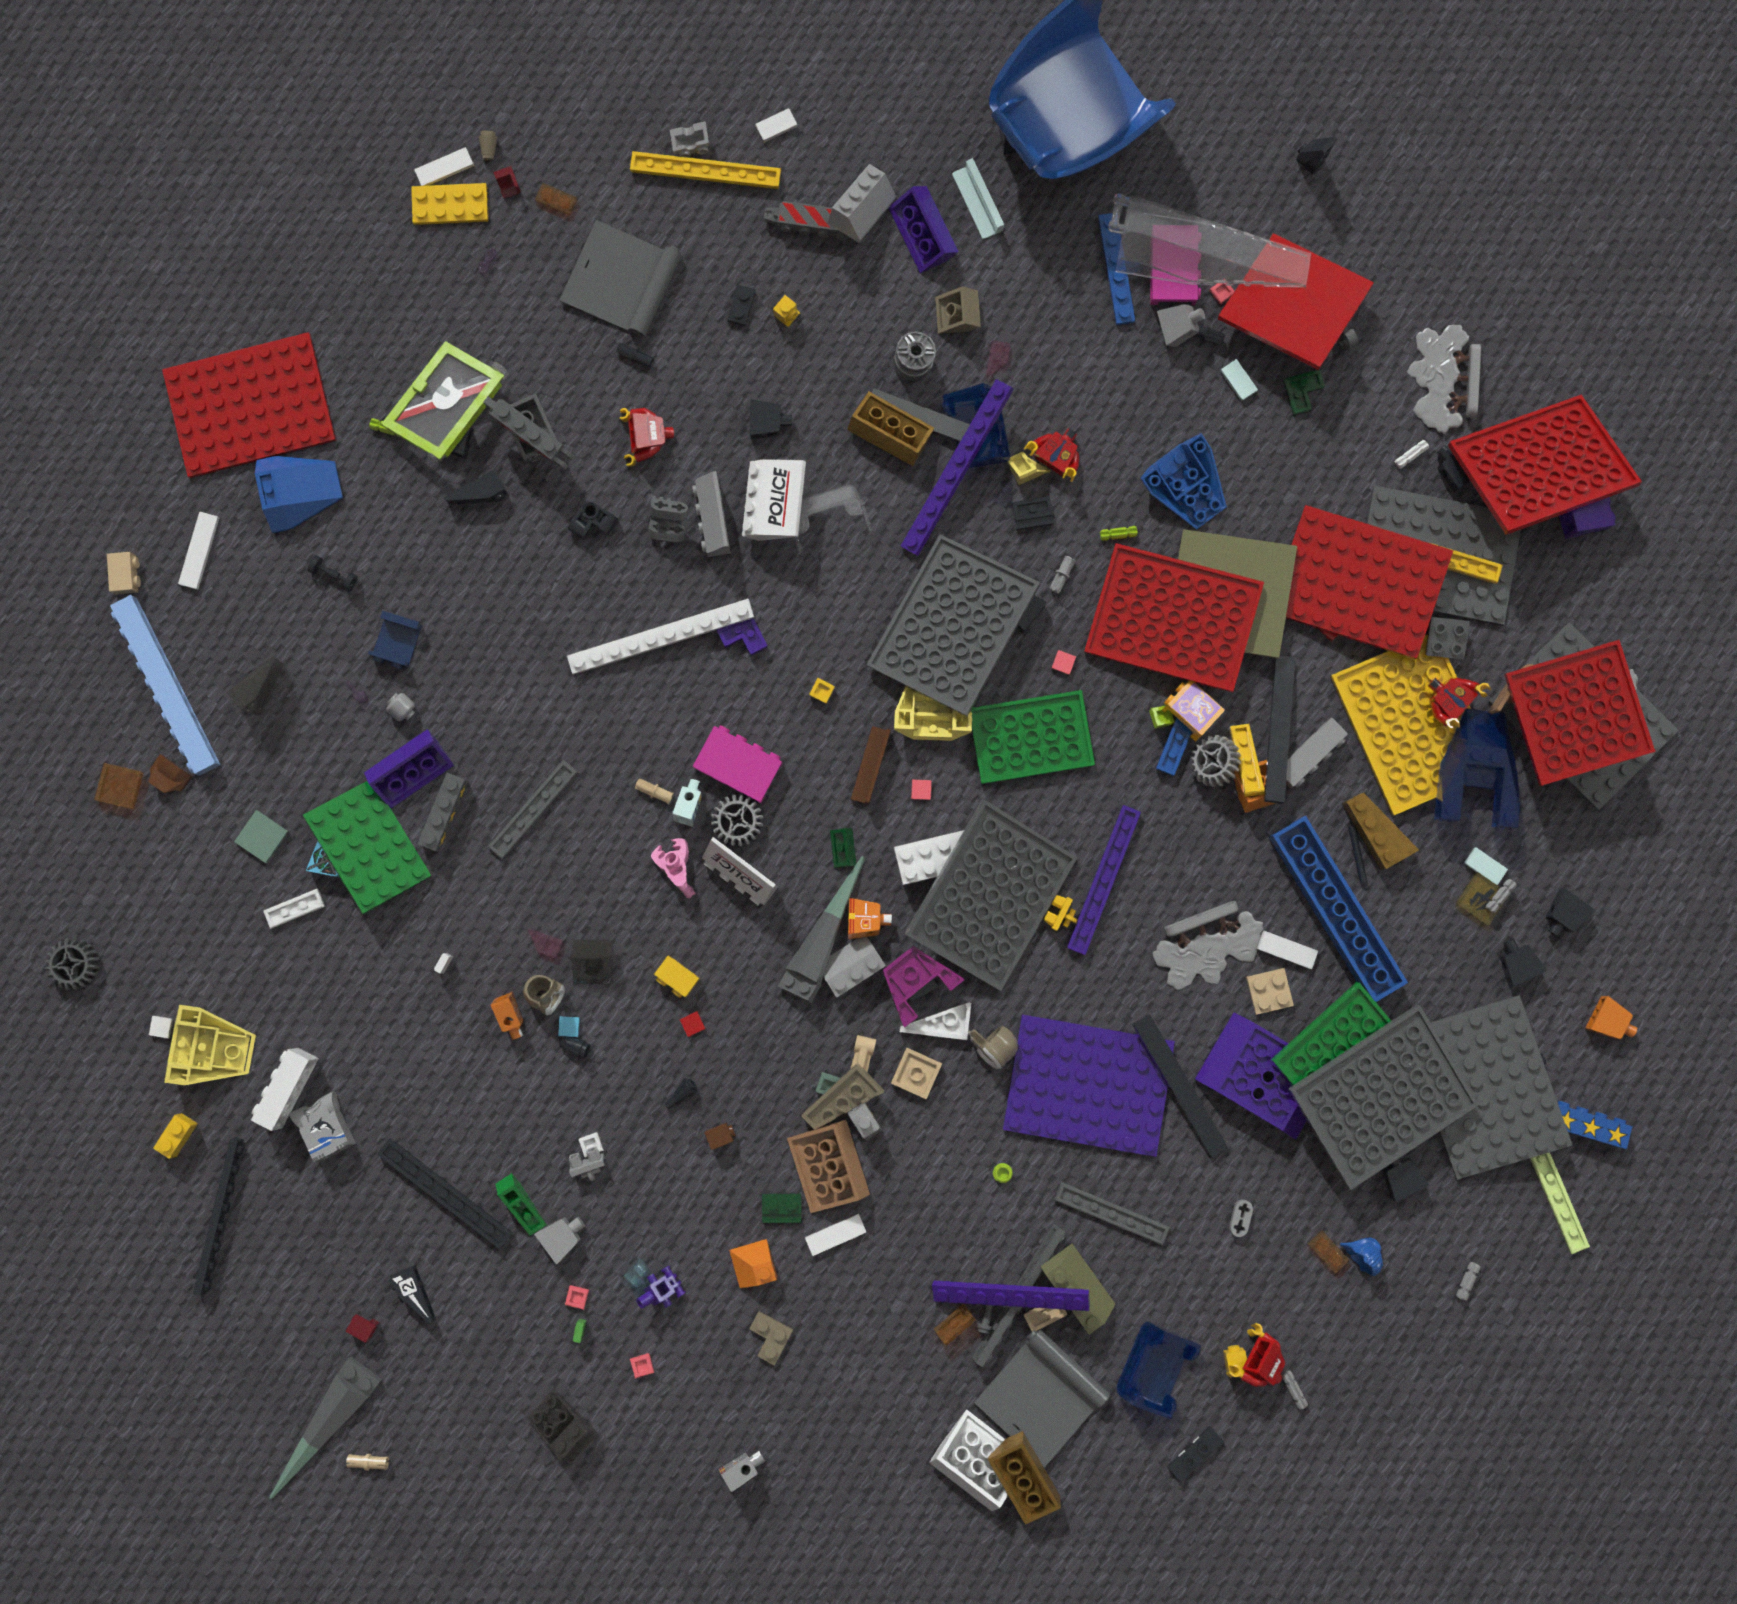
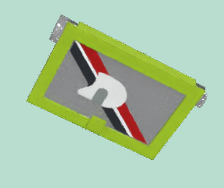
[382,341,509,463]

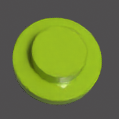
[993,1163,1012,1183]

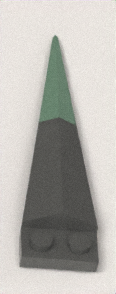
[778,856,865,1003]
[270,1356,382,1499]

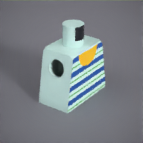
[673,779,702,827]

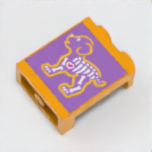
[1162,681,1225,742]

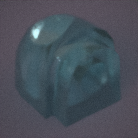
[624,1258,649,1288]

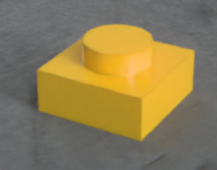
[809,678,835,704]

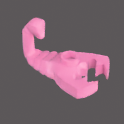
[651,838,695,898]

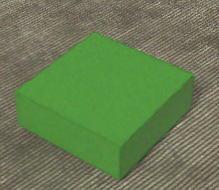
[573,1319,586,1343]

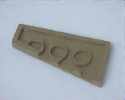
[801,1062,884,1130]

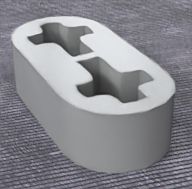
[1229,1199,1253,1237]

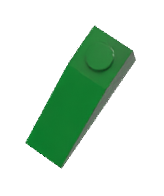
[496,1173,546,1236]

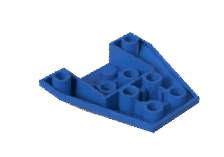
[1140,433,1227,529]
[255,456,343,533]

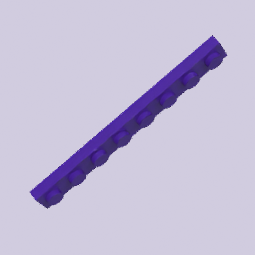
[1067,805,1141,955]
[932,1281,1090,1311]

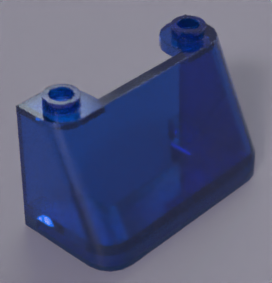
[942,383,1010,469]
[1117,1322,1202,1419]

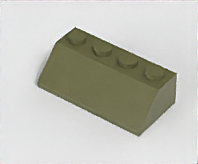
[1041,1244,1115,1335]

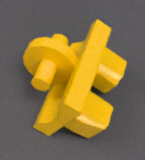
[1043,895,1078,931]

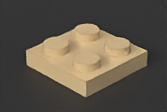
[1246,968,1294,1015]
[891,1048,942,1099]

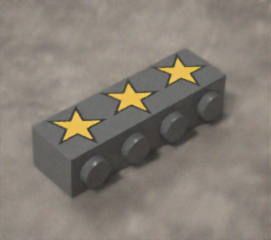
[417,773,469,852]

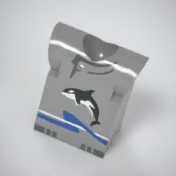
[289,1091,356,1162]

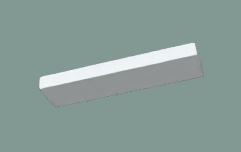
[178,512,219,590]

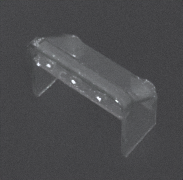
[793,484,873,559]

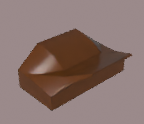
[148,754,193,793]

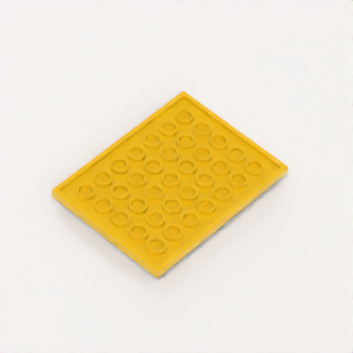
[1330,635,1499,816]

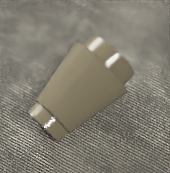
[479,131,497,160]

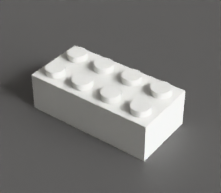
[894,830,964,885]
[251,1048,319,1131]

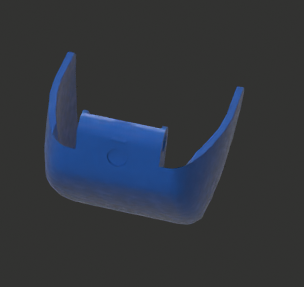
[989,0,1176,179]

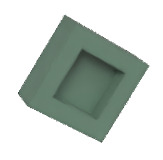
[815,1072,840,1094]

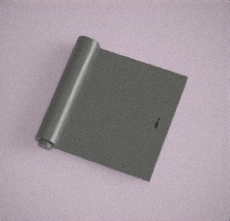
[560,220,682,337]
[974,1329,1110,1468]

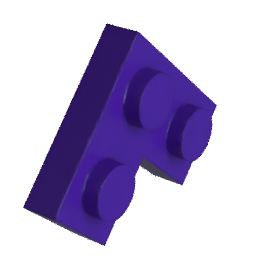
[717,619,768,656]

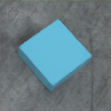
[558,1016,580,1037]

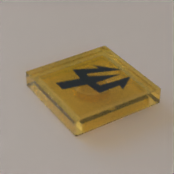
[1455,872,1509,926]

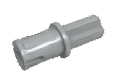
[1050,556,1076,593]

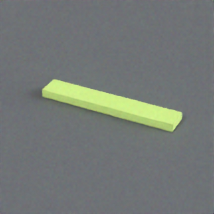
[1530,1152,1590,1254]

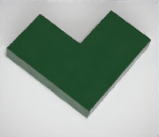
[1283,369,1325,416]

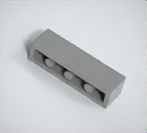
[1286,718,1348,788]

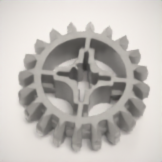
[1190,735,1242,787]
[711,795,763,846]

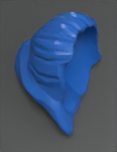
[1340,1238,1383,1276]

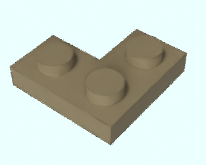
[749,1311,793,1366]

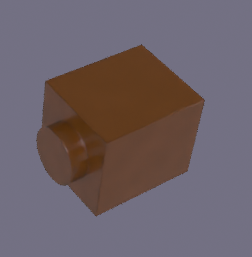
[704,1122,736,1150]

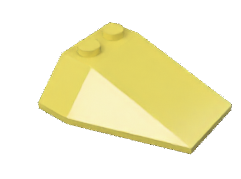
[894,686,972,741]
[164,1005,256,1085]

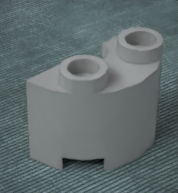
[670,121,709,158]

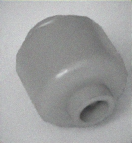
[386,693,415,721]

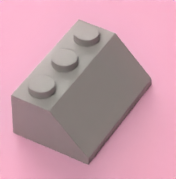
[823,937,886,997]

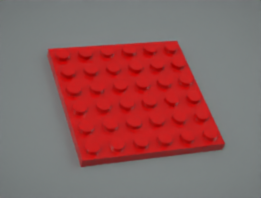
[1504,640,1655,786]

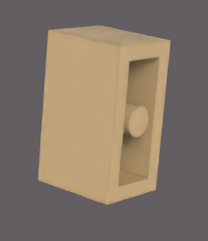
[107,552,141,594]

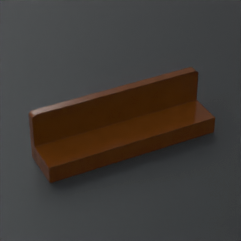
[851,726,891,805]

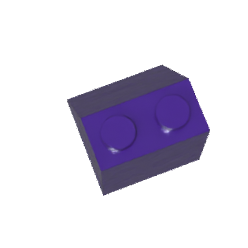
[1559,497,1616,539]

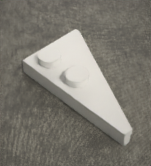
[900,1002,971,1040]

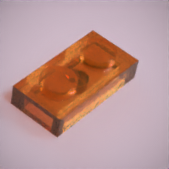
[535,183,577,216]
[1307,1230,1349,1273]
[934,1304,976,1346]

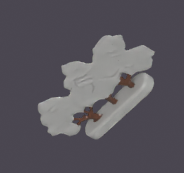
[1407,325,1481,434]
[1152,901,1264,990]

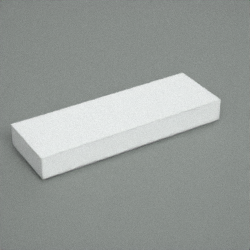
[414,147,474,186]
[264,889,325,929]
[1257,931,1318,969]
[805,1214,866,1256]

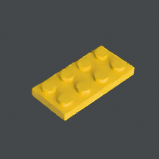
[412,183,488,225]

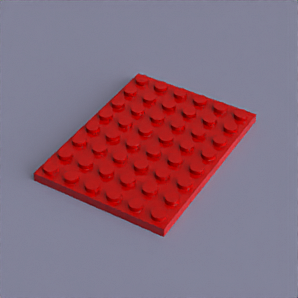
[162,332,336,478]
[1448,395,1642,535]
[1286,505,1454,659]
[1084,543,1264,693]

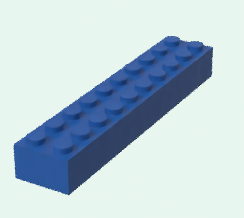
[1269,816,1408,1002]

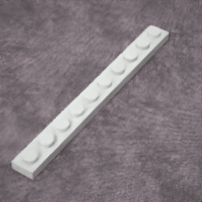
[567,599,755,675]

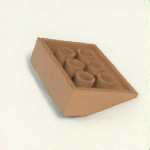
[787,1120,870,1213]

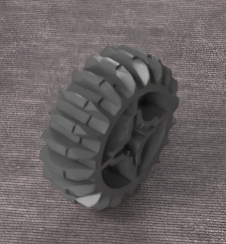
[45,938,100,990]

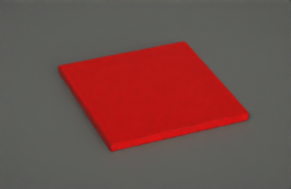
[1218,233,1374,370]

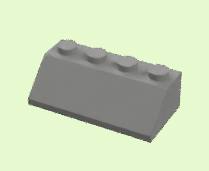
[827,164,896,243]
[693,471,730,557]

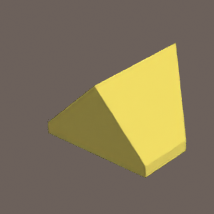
[1006,452,1051,485]

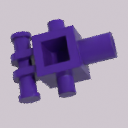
[636,1266,686,1309]

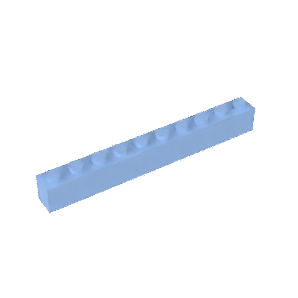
[110,595,220,775]

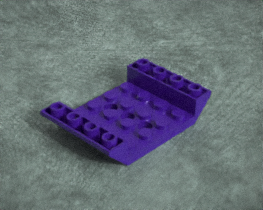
[1195,1012,1307,1139]

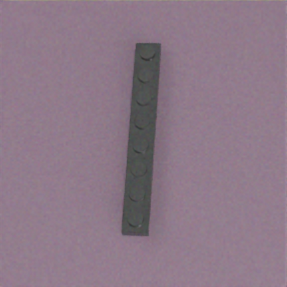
[972,1224,1065,1367]

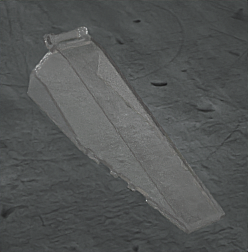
[1108,194,1311,288]

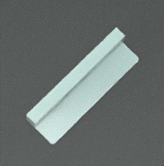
[952,158,1004,239]

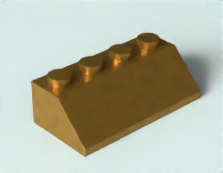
[847,391,934,466]
[988,1431,1061,1525]

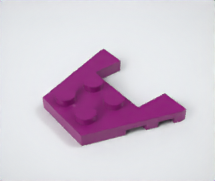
[883,946,964,1027]

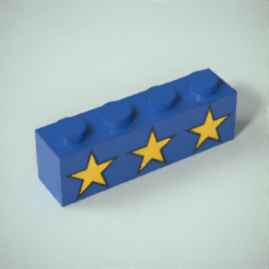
[1558,1101,1633,1149]

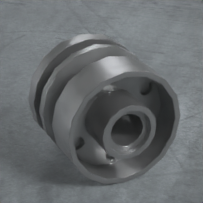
[893,331,936,381]

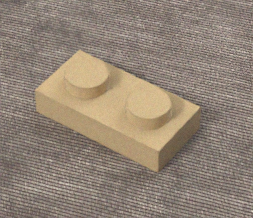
[1023,1308,1067,1332]

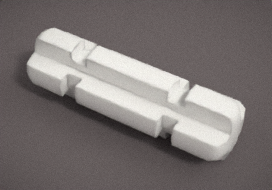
[1395,440,1429,469]

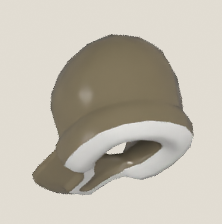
[523,975,565,1016]
[968,1026,1018,1069]

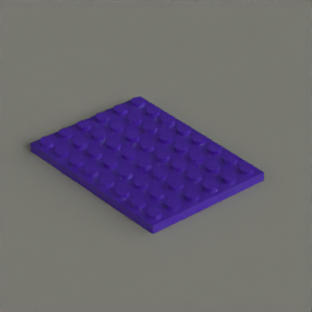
[1003,1014,1175,1157]

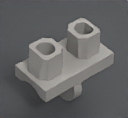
[569,1146,605,1181]

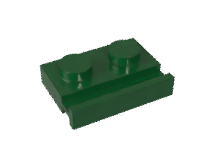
[762,1193,801,1223]

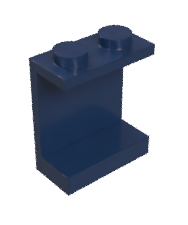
[368,611,422,669]

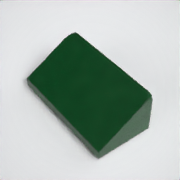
[830,828,856,868]

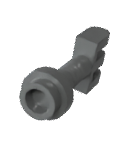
[977,1305,994,1334]

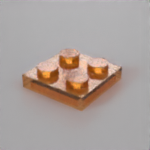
[94,763,144,809]

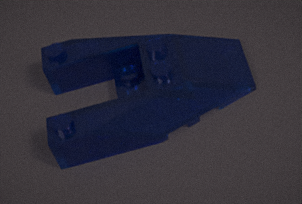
[1434,708,1520,830]

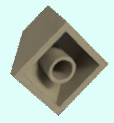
[935,286,981,334]

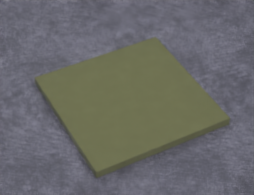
[1178,529,1297,659]

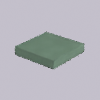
[234,810,289,863]

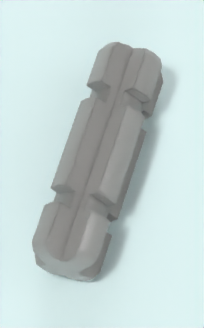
[1486,879,1517,913]
[1456,1262,1480,1300]
[1282,1371,1308,1410]

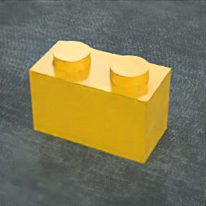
[654,956,700,998]
[153,1113,198,1159]

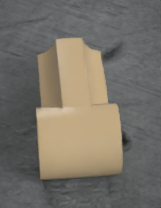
[851,1035,876,1072]

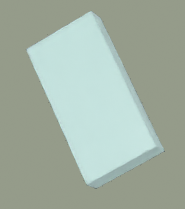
[1220,359,1258,402]
[1464,847,1508,885]

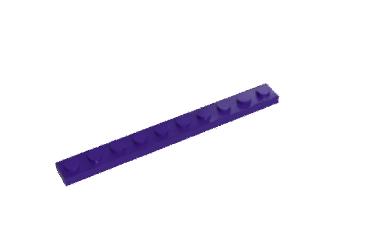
[901,379,1014,556]

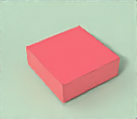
[1209,278,1234,305]
[1051,650,1076,675]
[911,780,931,800]
[565,1285,589,1310]
[630,1353,655,1378]

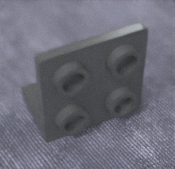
[1425,617,1470,659]

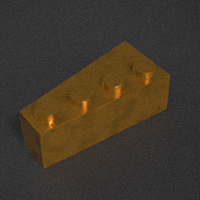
[1342,792,1419,870]

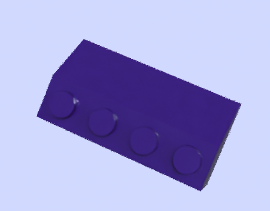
[888,186,959,273]
[364,729,454,809]

